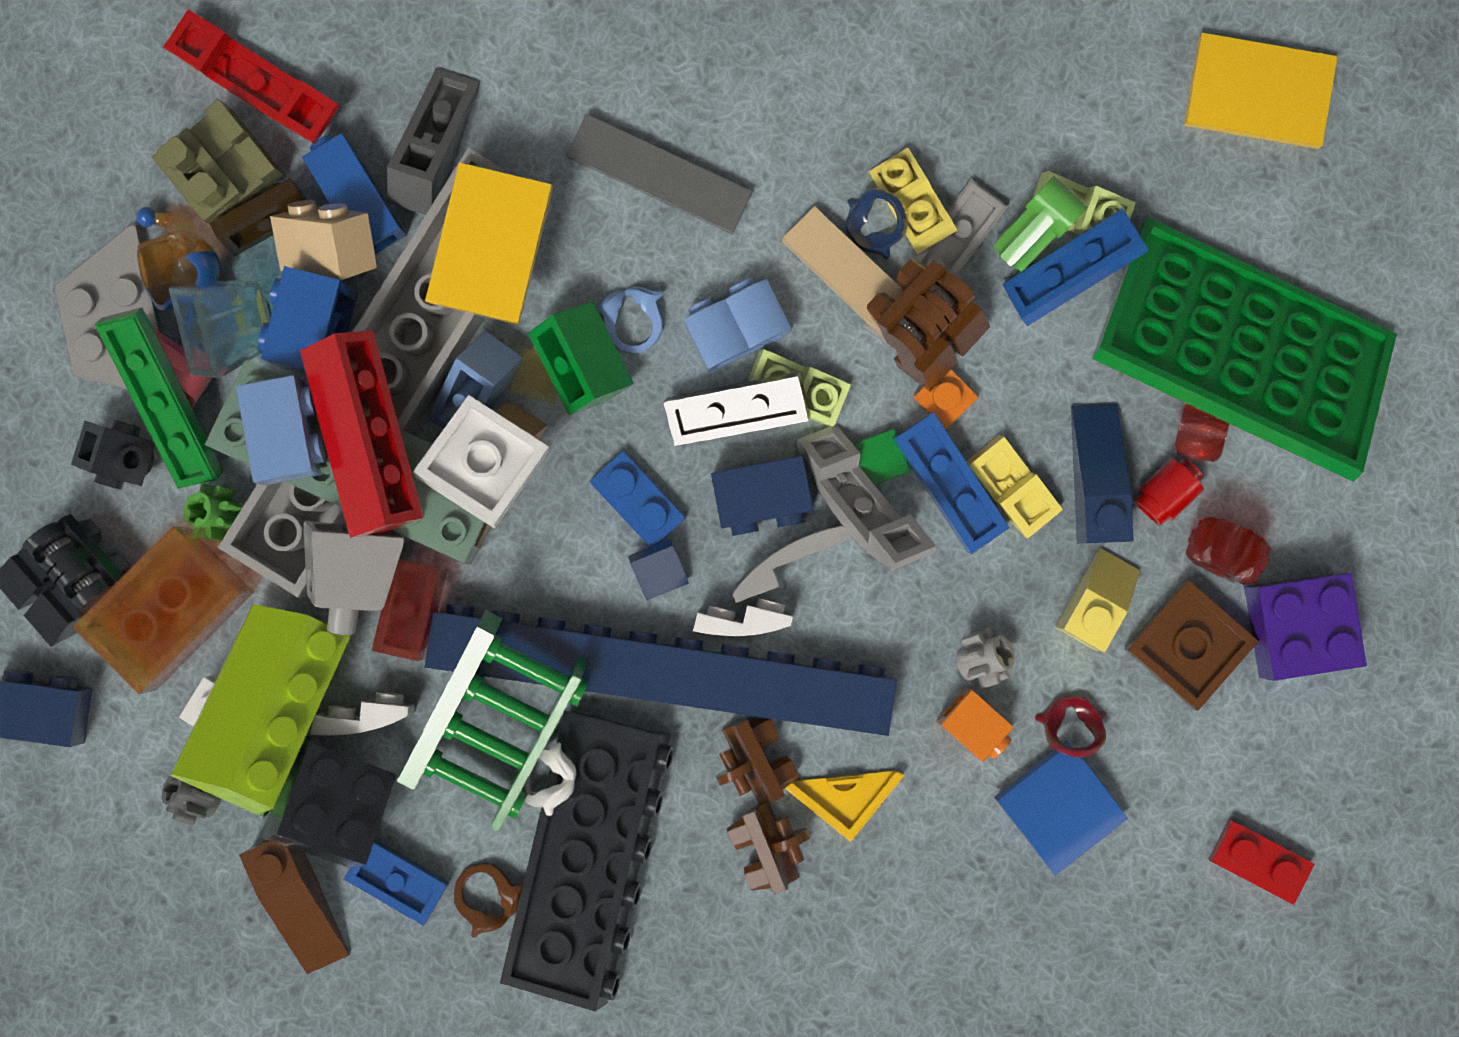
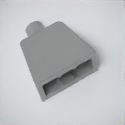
[304,521,404,635]

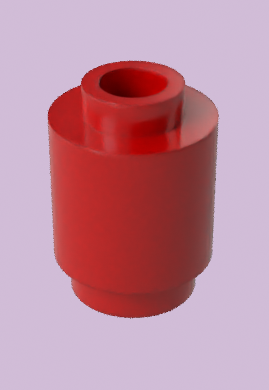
[1134,458,1204,526]

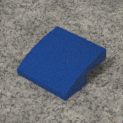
[994,740,1128,876]

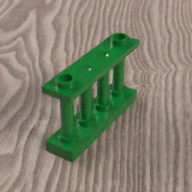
[397,610,589,832]

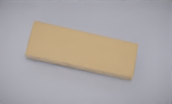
[782,206,904,336]

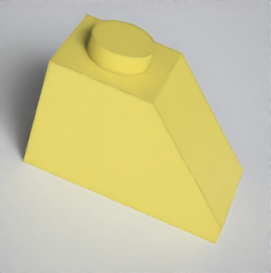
[1055,548,1140,653]

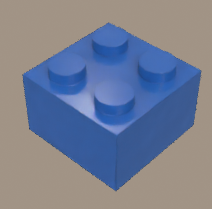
[258,266,358,374]

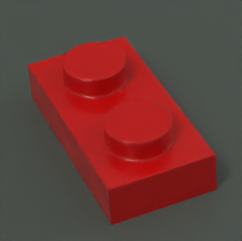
[1208,819,1315,905]

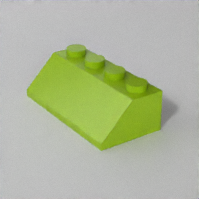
[170,604,351,815]

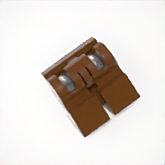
[867,259,990,392]

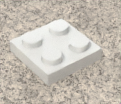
[413,395,549,529]

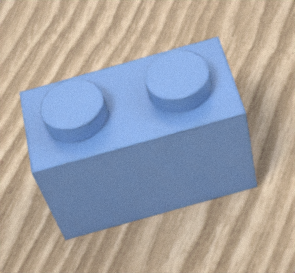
[236,375,326,485]

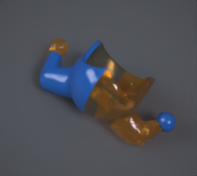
[136,207,232,346]

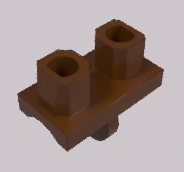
[715,718,799,804]
[727,801,810,895]

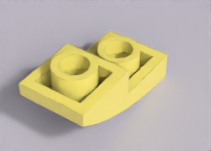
[868,148,957,255]

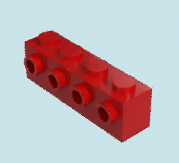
[300,330,423,538]

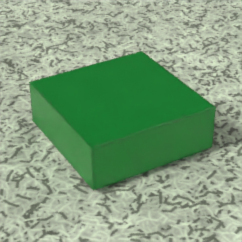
[853,429,910,485]

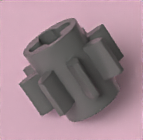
[162,775,221,825]

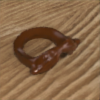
[454,862,523,938]

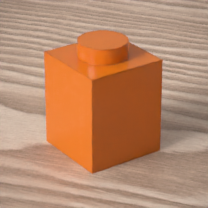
[936,687,1014,762]

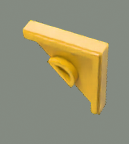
[785,770,905,842]

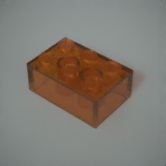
[72,527,254,694]

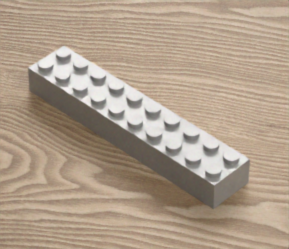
[218,147,554,597]

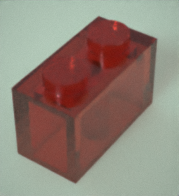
[372,559,448,661]

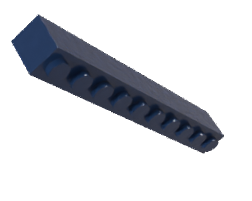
[424,603,897,736]

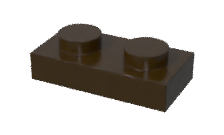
[209,178,308,256]

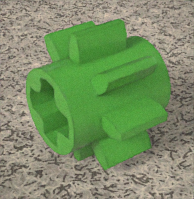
[183,484,243,542]

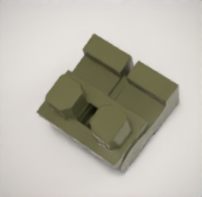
[151,99,286,224]

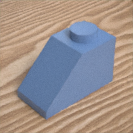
[428,331,522,429]

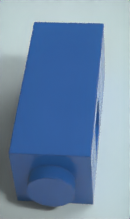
[302,133,407,254]

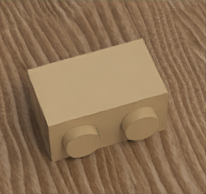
[270,200,377,280]

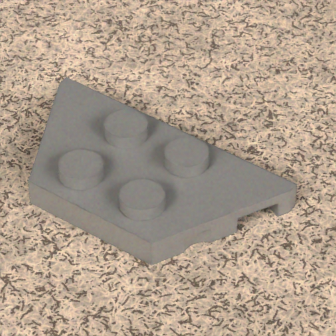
[54,225,163,389]

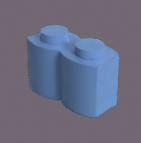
[684,277,792,374]

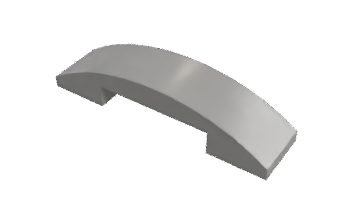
[797,424,936,570]
[732,526,868,603]

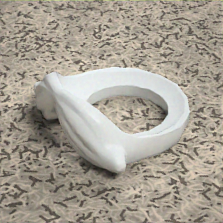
[522,742,576,816]

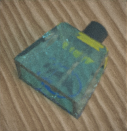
[169,280,274,378]

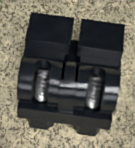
[0,514,131,647]

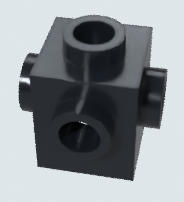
[71,419,155,490]

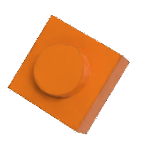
[913,369,979,430]

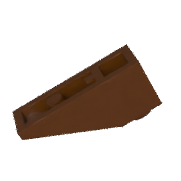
[239,840,350,974]

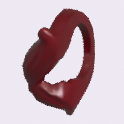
[1035,695,1106,758]

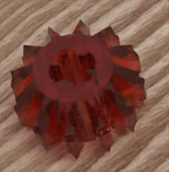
[1175,403,1230,462]
[1185,517,1271,585]

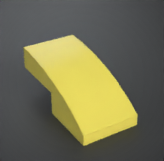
[966,435,1063,539]

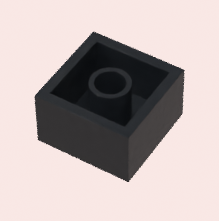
[261,742,397,868]

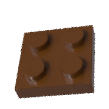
[1124,580,1259,711]

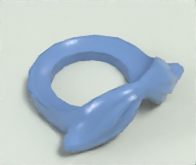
[595,286,663,354]

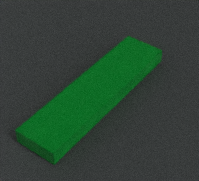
[94,307,223,489]

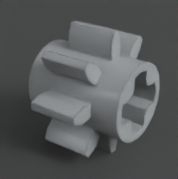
[956,627,1015,689]

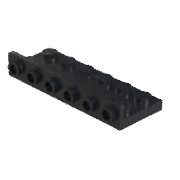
[500,710,674,1012]

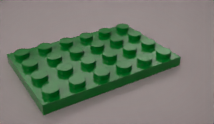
[1092,217,1397,482]

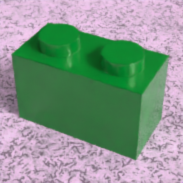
[528,301,634,416]

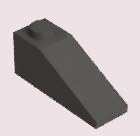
[387,68,480,215]

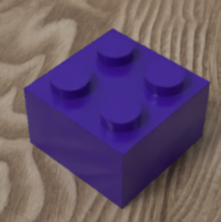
[1244,573,1367,681]

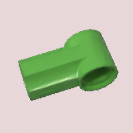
[993,175,1088,272]

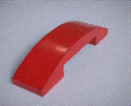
[163,9,340,145]

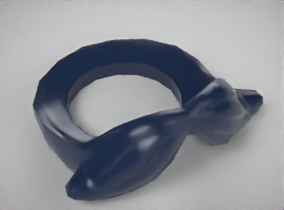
[845,188,907,259]

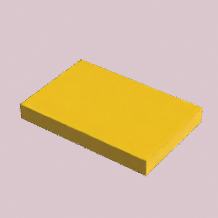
[1183,33,1338,149]
[425,162,553,325]

